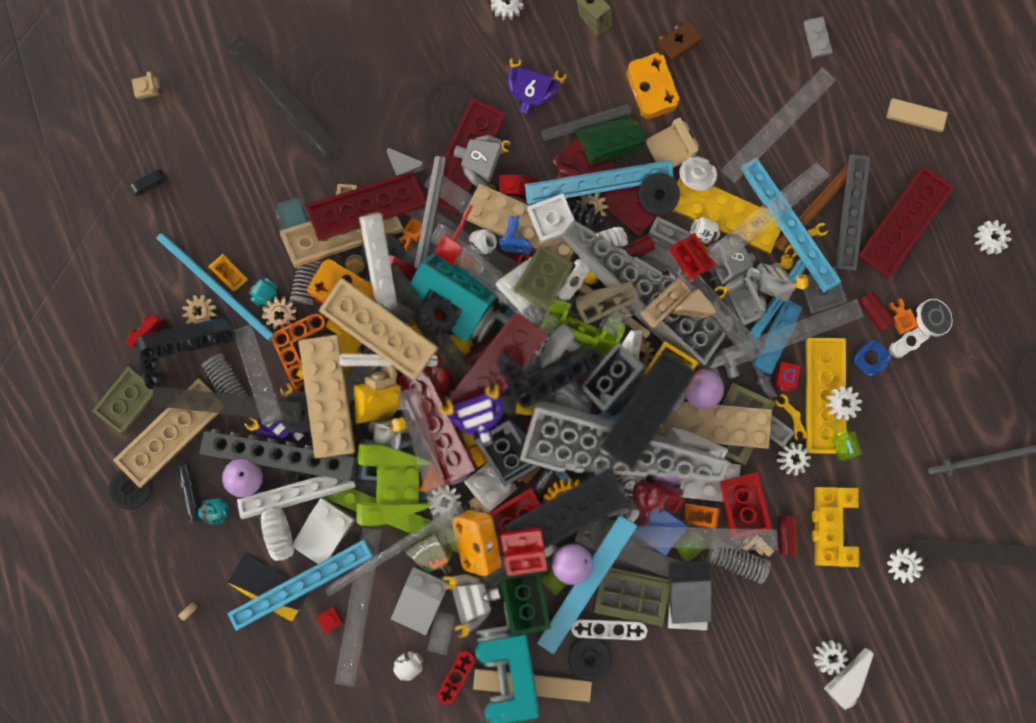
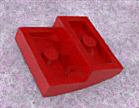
[668,233,716,280]
[501,527,547,576]

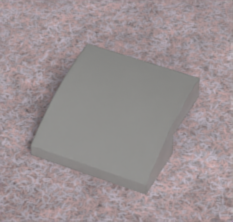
[644,217,691,269]

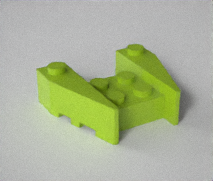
[357,444,432,526]

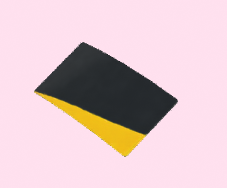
[228,553,309,621]

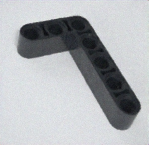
[136,318,236,389]
[496,344,603,408]

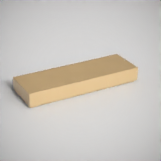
[886,98,947,132]
[640,277,692,328]

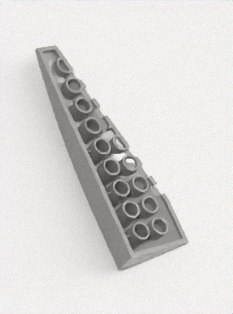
[562,220,733,369]
[520,400,730,480]

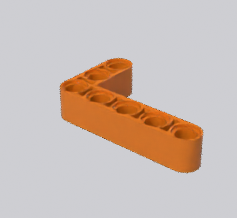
[272,314,327,413]

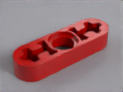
[438,650,475,705]

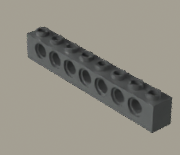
[199,429,358,481]

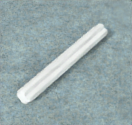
[339,354,438,366]

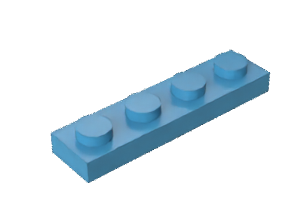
[752,299,803,375]

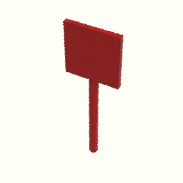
[435,205,473,265]

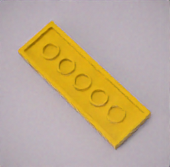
[672,177,781,254]
[806,338,847,454]

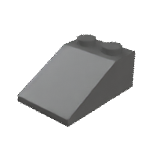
[391,565,450,635]

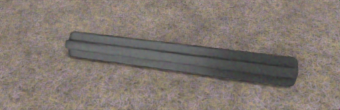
[541,104,631,141]

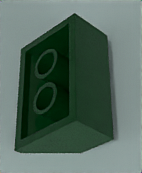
[576,115,647,166]
[500,571,551,636]

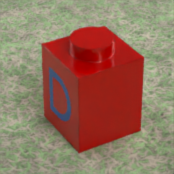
[773,362,801,392]

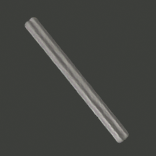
[414,156,446,269]

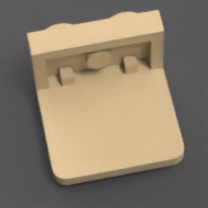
[646,118,699,168]

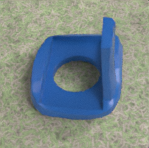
[500,216,533,255]
[854,340,891,376]

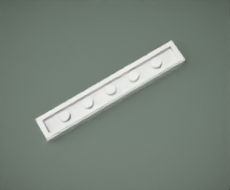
[237,476,356,519]

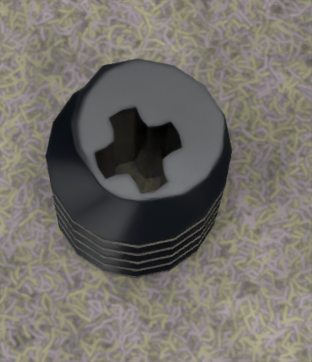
[566,199,601,232]

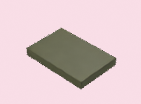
[513,245,574,310]
[92,366,160,435]

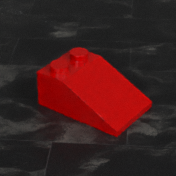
[719,472,772,539]
[487,488,541,552]

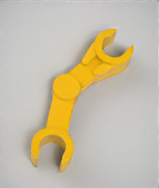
[784,223,828,258]
[774,394,807,440]

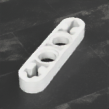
[571,619,647,640]

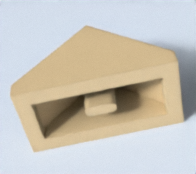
[672,289,716,318]

